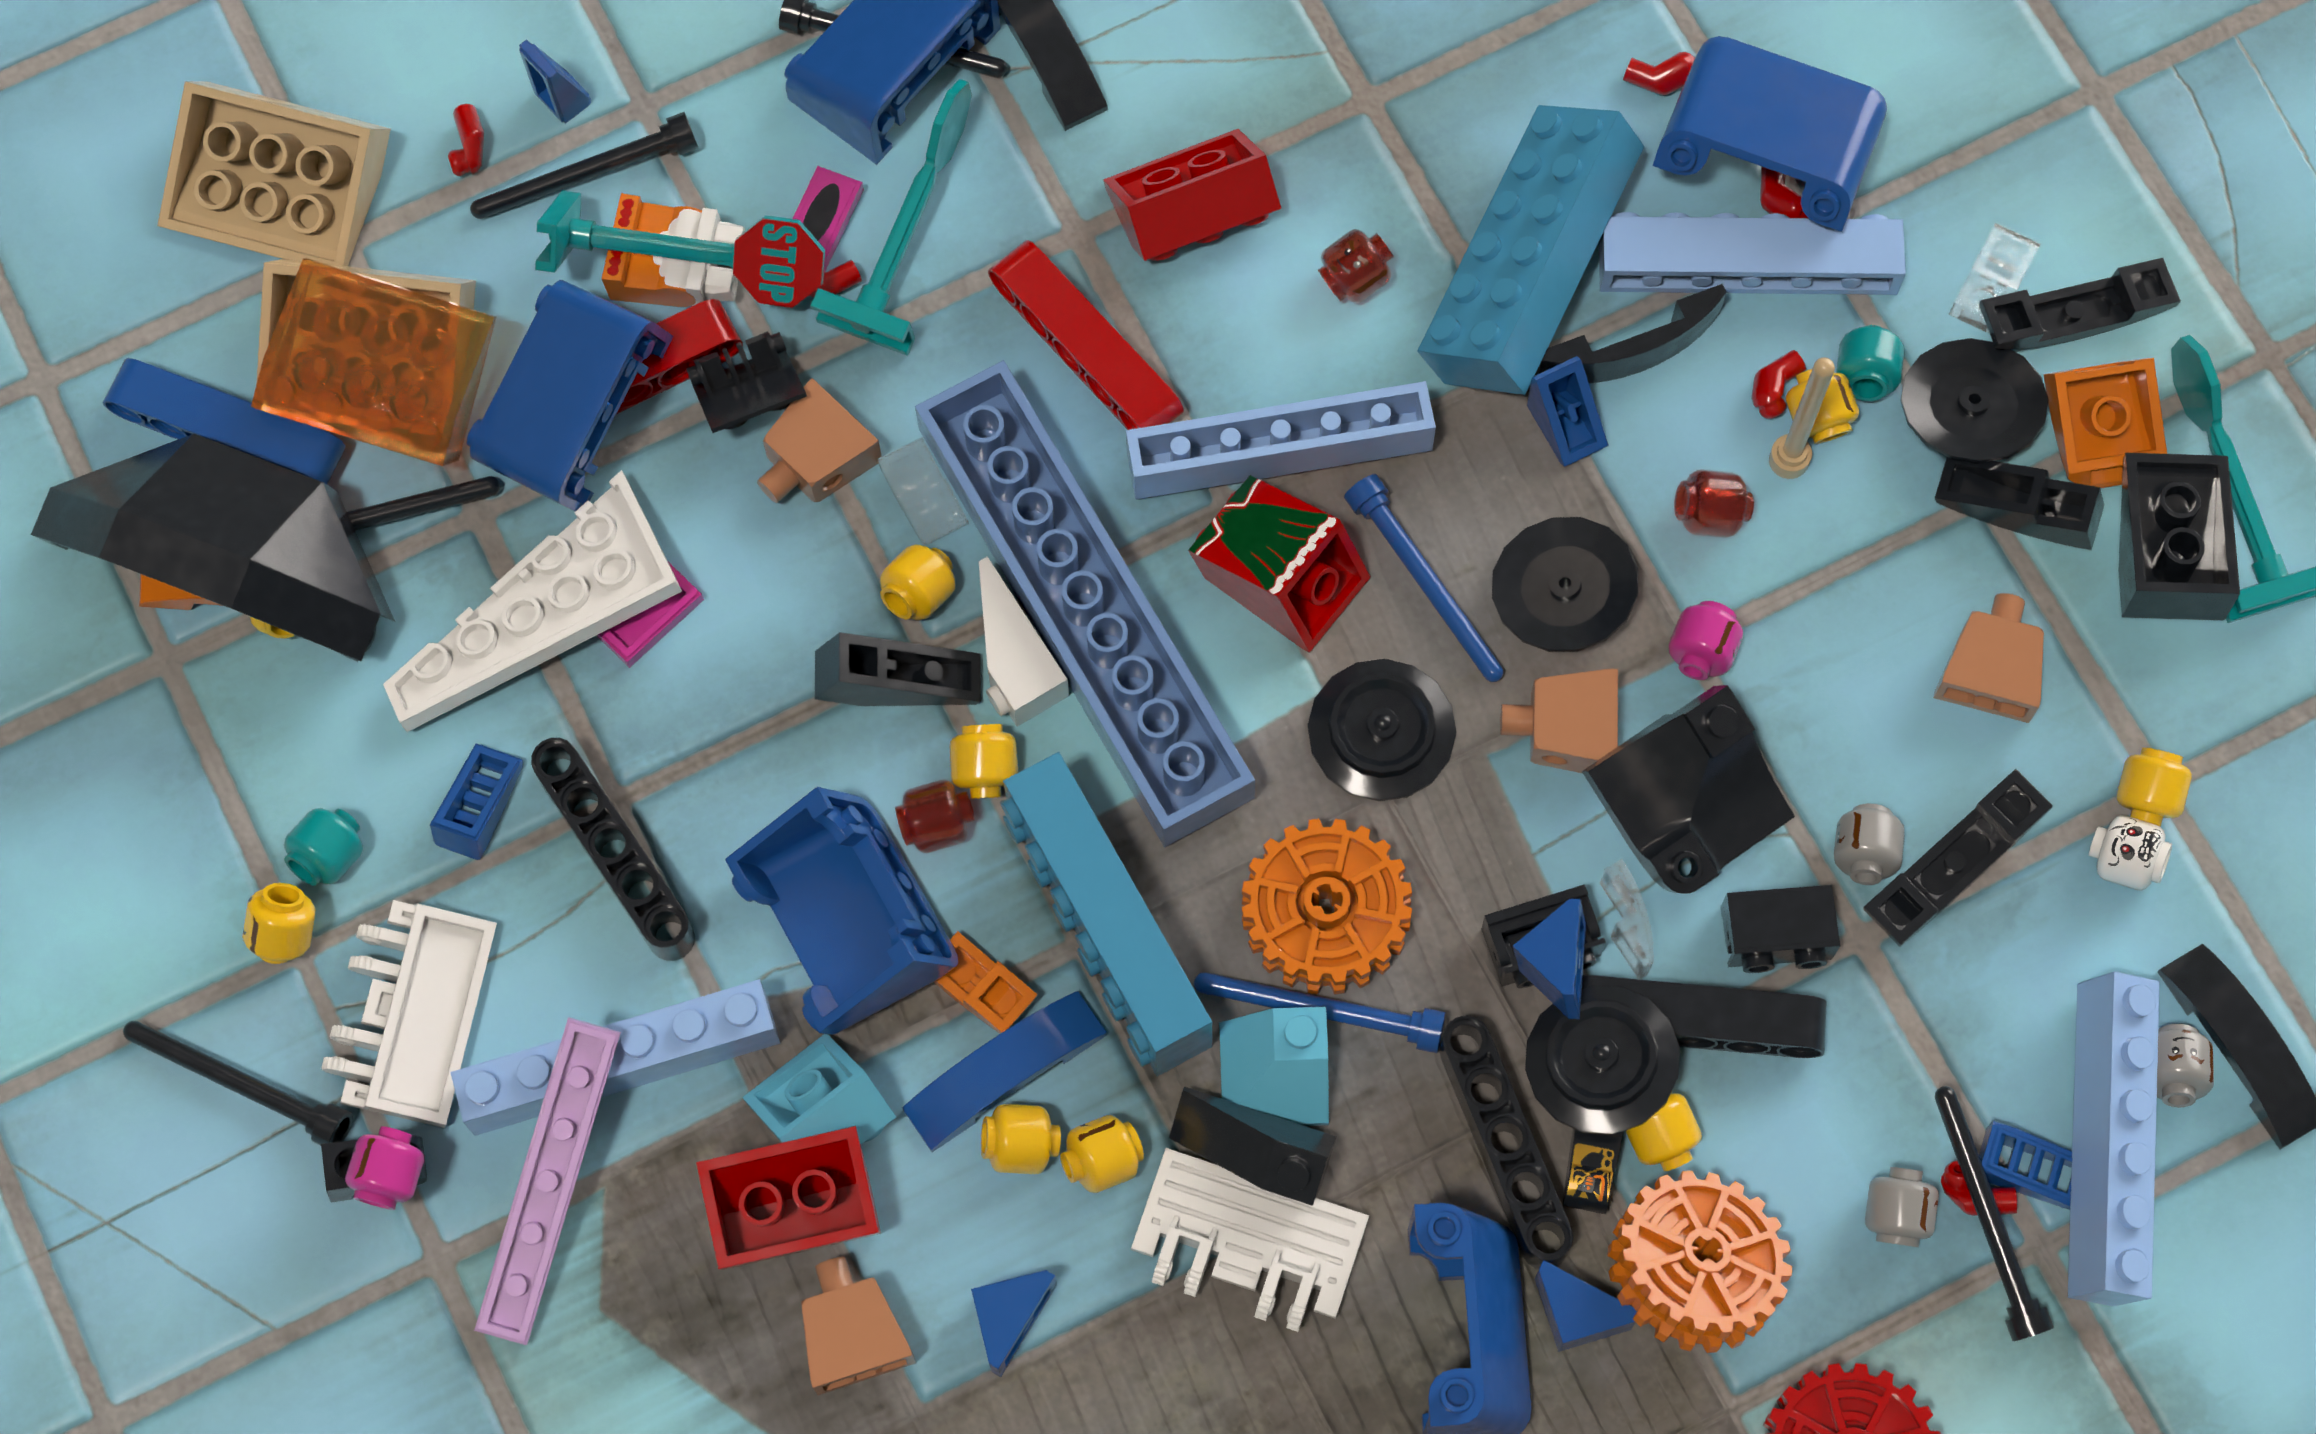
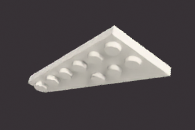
[383,470,682,732]

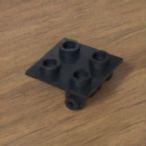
[686,331,807,433]

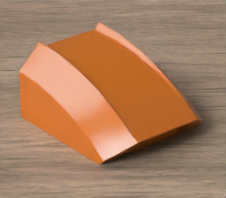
[2043,358,2167,488]

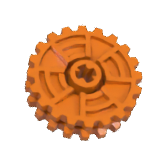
[1242,818,1412,995]
[1607,1171,1792,1353]

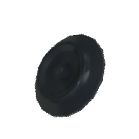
[1900,338,2049,463]
[1492,517,1639,652]
[1307,659,1456,801]
[1525,985,1680,1135]

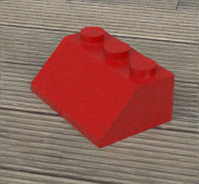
[1103,129,1282,261]
[696,1126,881,1270]

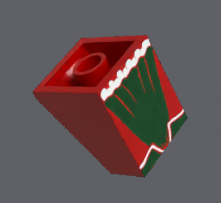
[1188,475,1371,653]

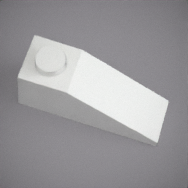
[979,556,1069,727]

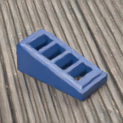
[519,39,591,124]
[430,743,523,860]
[1979,1121,2073,1210]

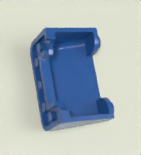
[784,0,1001,165]
[1652,36,1887,232]
[466,280,673,511]
[725,787,959,1035]
[1408,1203,1531,1434]

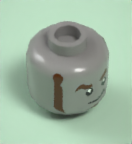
[1834,803,1905,885]
[2157,1024,2214,1108]
[1865,1167,1939,1247]

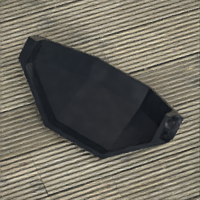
[31,434,395,662]

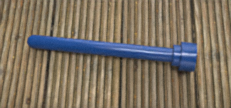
[1344,474,1503,682]
[1194,972,1446,1053]

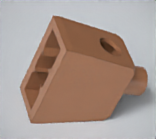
[757,378,882,503]
[1933,593,2044,723]
[1500,669,1618,773]
[801,1257,916,1395]

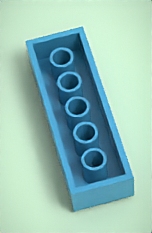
[1417,105,1645,395]
[1000,752,1212,1076]

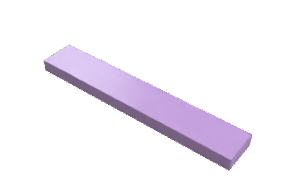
[474,1017,621,1345]

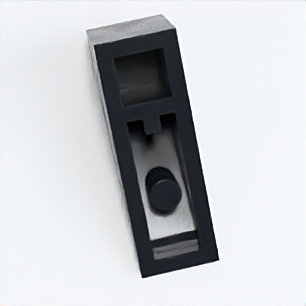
[815,632,981,706]
[1169,1087,1336,1206]

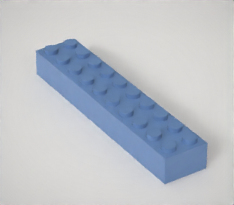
[915,360,1255,848]

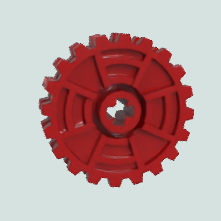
[1763,1363,1941,1434]

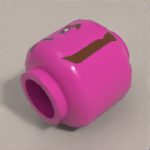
[1668,601,1743,680]
[345,1126,424,1210]

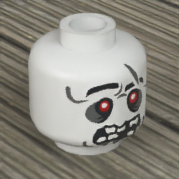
[2089,815,2172,891]

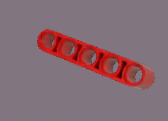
[988,240,1184,430]
[617,299,743,414]

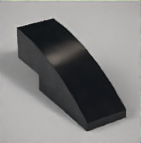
[1935,457,2104,550]

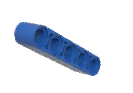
[102,358,346,485]

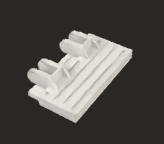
[321,900,497,1128]
[1131,1148,1369,1332]

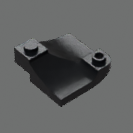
[1582,685,1795,894]

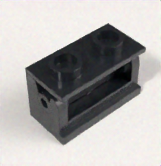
[1481,884,1606,988]
[1720,885,1840,973]

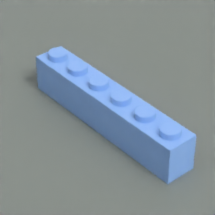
[1599,212,1906,295]
[1126,381,1436,500]
[2068,971,2160,1306]
[450,979,781,1136]

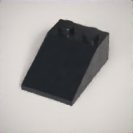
[2118,453,2240,620]

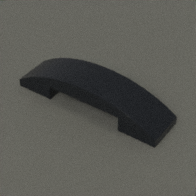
[998,0,1108,131]
[1978,258,2181,349]
[1535,284,1726,384]
[1863,769,2053,947]
[2157,944,2316,1150]

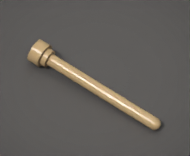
[1769,357,1835,479]

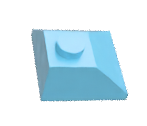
[1219,1007,1329,1126]
[742,1034,896,1144]

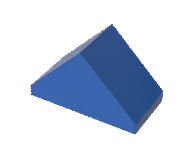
[1527,356,1609,467]
[1513,899,1586,1019]
[1534,1260,1637,1352]
[971,1270,1057,1377]

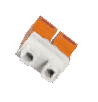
[602,193,746,307]

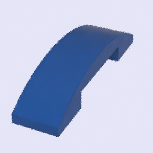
[902,991,1107,1152]

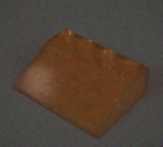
[251,258,497,466]

